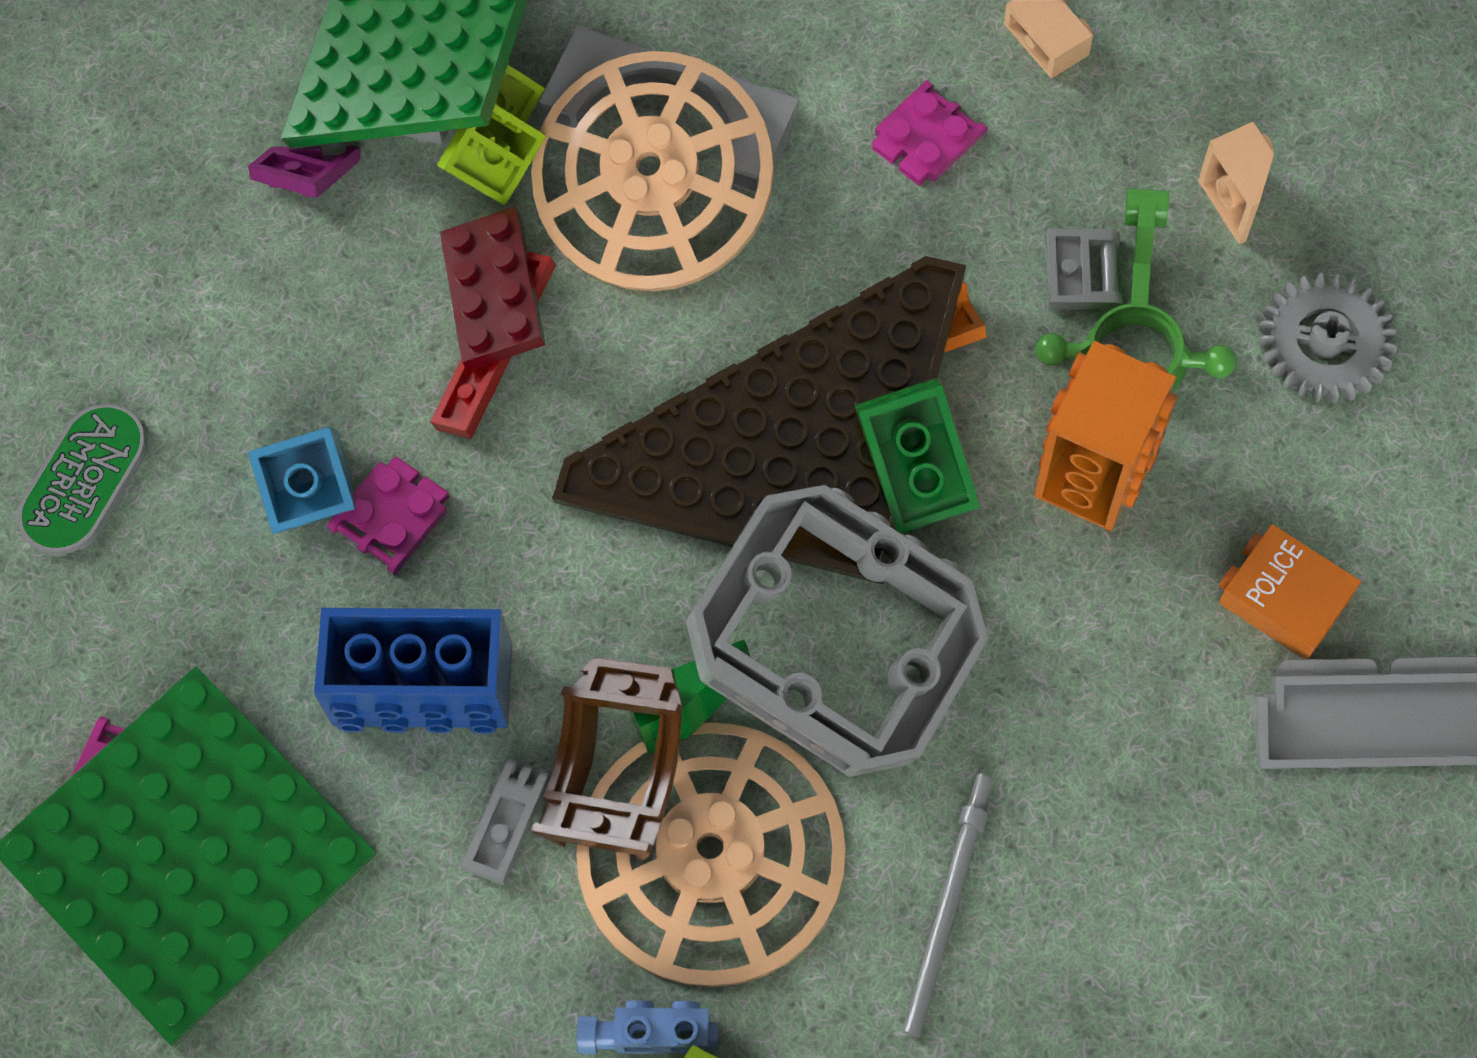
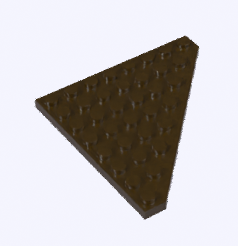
[552,256,966,585]

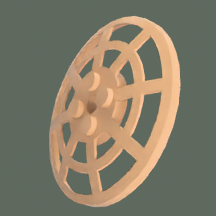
[531,51,774,291]
[576,722,846,988]

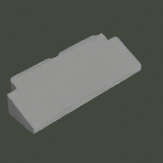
[1251,656,1477,769]

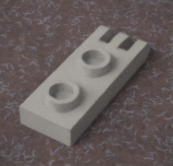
[461,758,550,886]

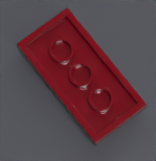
[440,206,546,371]

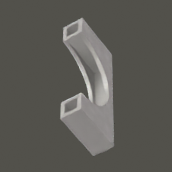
[539,26,799,194]

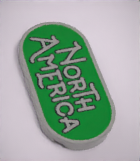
[17,404,147,557]

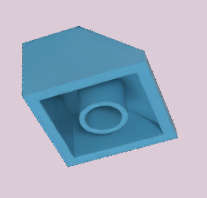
[248,427,356,534]

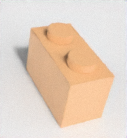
[1004,0,1093,79]

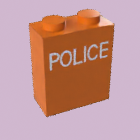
[1218,524,1362,659]

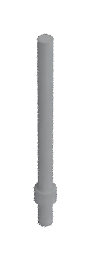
[902,774,993,1038]

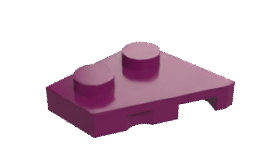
[248,146,360,198]

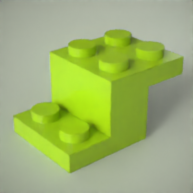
[437,65,546,206]

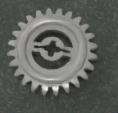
[1258,273,1398,403]

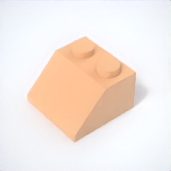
[1198,122,1274,245]

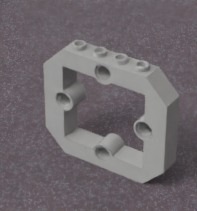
[686,485,989,777]

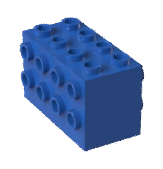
[314,608,512,734]

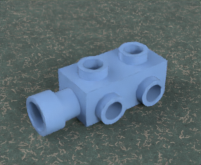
[577,1000,719,1055]

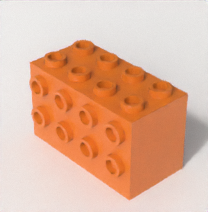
[1034,341,1178,532]

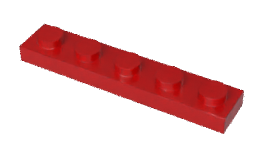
[430,252,556,439]

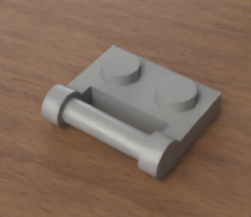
[1046,229,1124,312]

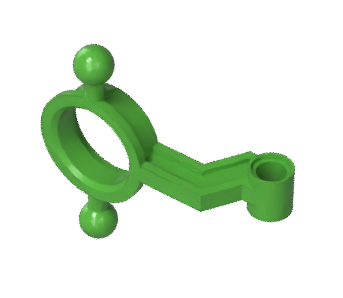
[1035,188,1237,393]

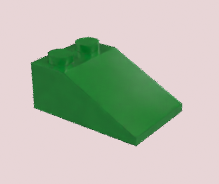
[854,378,980,534]

